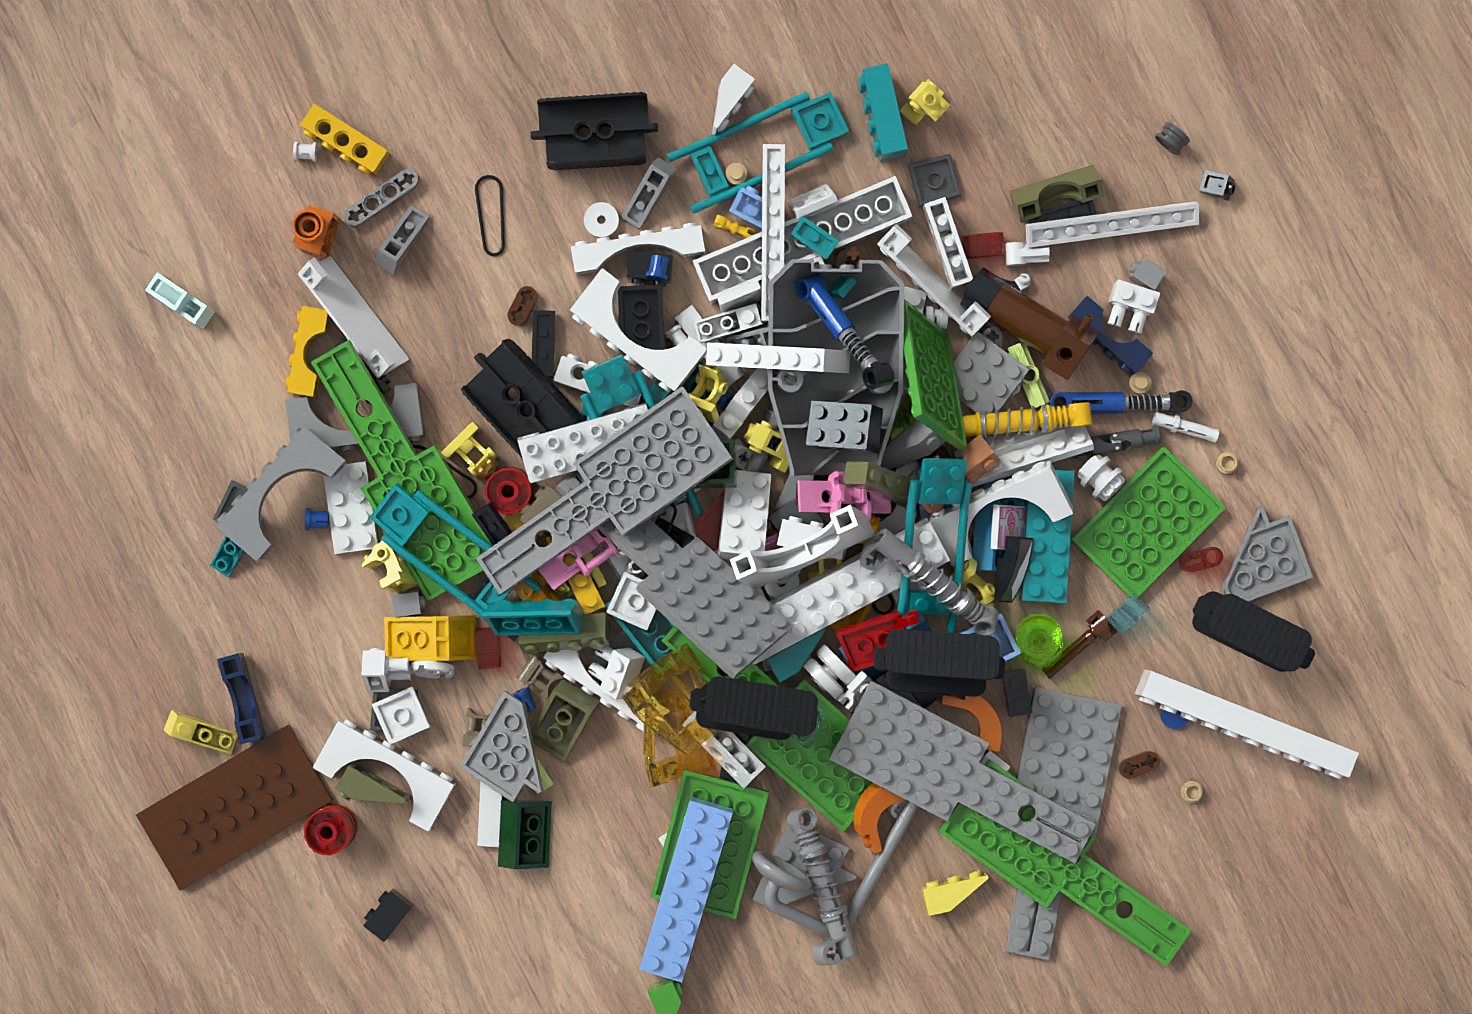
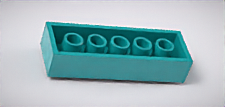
[1019,470,1074,603]

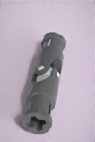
[1072,426,1161,459]

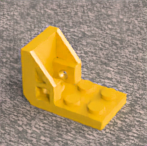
[384,615,477,661]

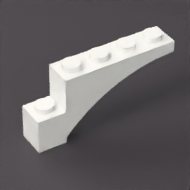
[712,368,768,439]

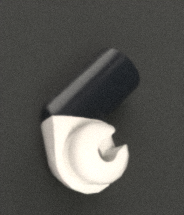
[1002,273,1030,292]

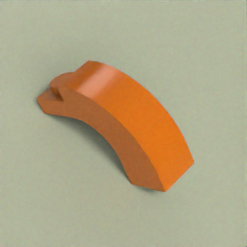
[940,694,1002,752]
[853,783,905,854]

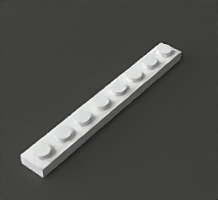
[761,144,785,322]
[1025,201,1199,248]

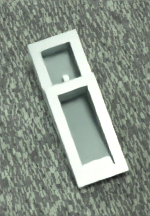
[145,272,216,329]

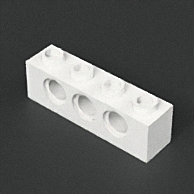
[923,197,973,290]
[553,354,642,407]
[682,711,766,789]

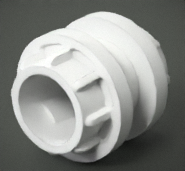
[1078,455,1125,501]

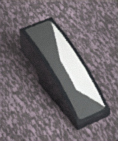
[994,536,1034,603]

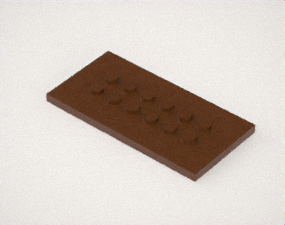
[136,725,333,890]

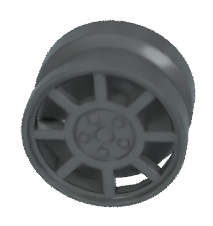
[1155,122,1190,155]

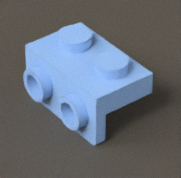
[728,186,762,229]

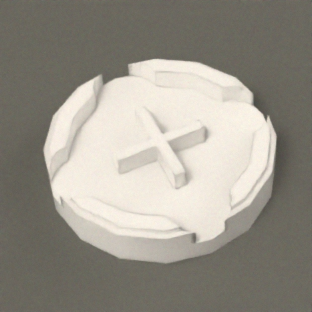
[410,661,454,679]

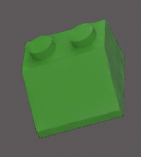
[648,978,684,1014]

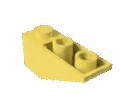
[164,710,238,754]
[921,870,988,916]

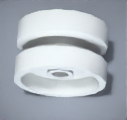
[803,644,856,700]

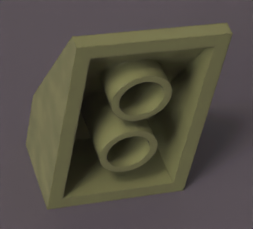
[531,679,600,762]
[335,763,411,803]

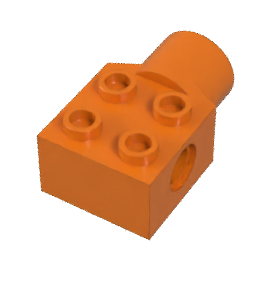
[292,205,340,259]

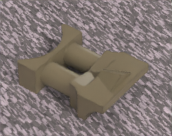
[516,655,563,699]
[462,708,491,747]

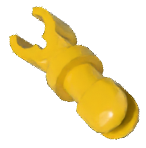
[713,215,756,238]

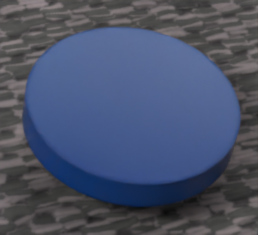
[1160,709,1189,729]

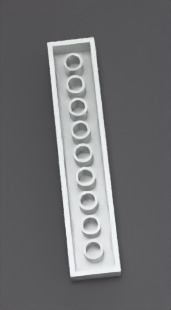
[693,176,912,304]
[753,518,950,665]
[1135,670,1359,779]

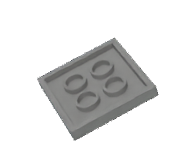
[953,331,1030,413]

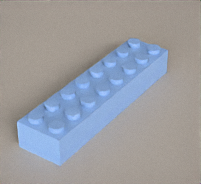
[639,796,733,983]

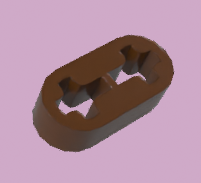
[507,286,538,326]
[1118,751,1160,779]

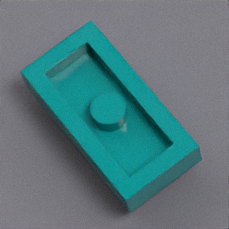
[790,216,839,260]

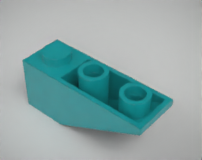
[210,516,265,577]
[767,628,826,682]

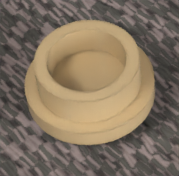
[725,163,747,185]
[1129,372,1151,394]
[1216,452,1238,474]
[1181,781,1203,803]

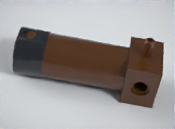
[960,267,1099,380]

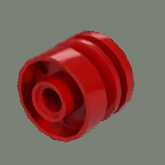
[485,466,534,514]
[304,804,358,855]

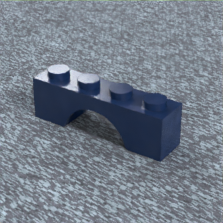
[1067,295,1153,375]
[217,653,266,745]

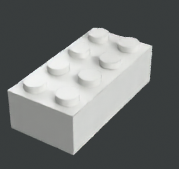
[718,470,771,562]

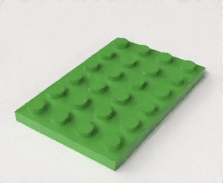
[903,299,967,451]
[1071,446,1226,601]
[651,769,769,920]

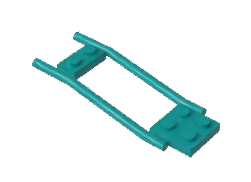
[666,91,849,214]
[580,354,703,515]
[897,458,973,633]
[369,483,543,636]

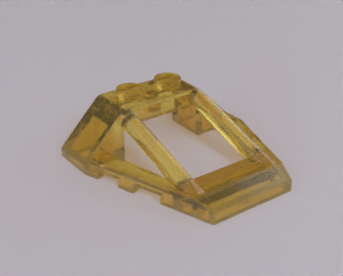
[622,643,718,755]
[643,687,716,787]

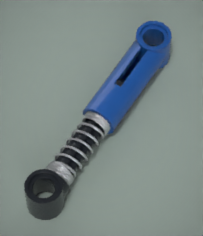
[795,274,894,390]
[1047,390,1193,414]

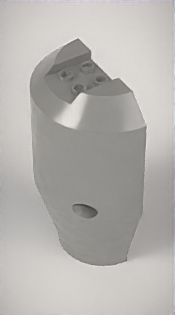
[768,259,904,476]

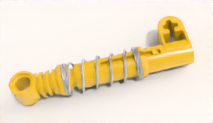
[962,402,1092,439]

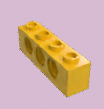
[300,103,390,176]

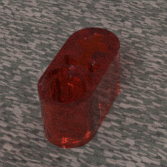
[962,232,1006,259]
[1178,547,1223,572]
[475,627,501,670]

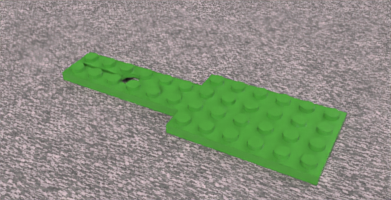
[311,340,493,601]
[661,625,873,832]
[938,759,1192,967]

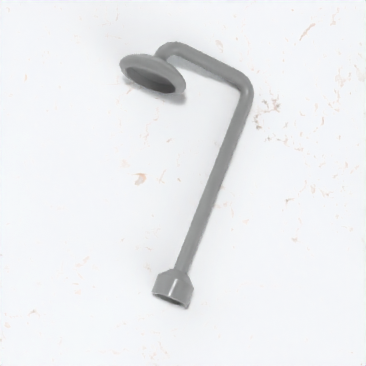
[752,801,919,937]

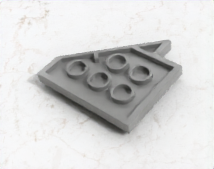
[1222,506,1313,601]
[460,691,544,802]
[752,823,857,906]

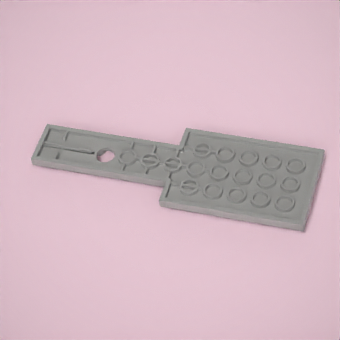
[476,386,733,596]
[556,470,794,680]
[829,680,1096,863]
[1004,687,1122,960]

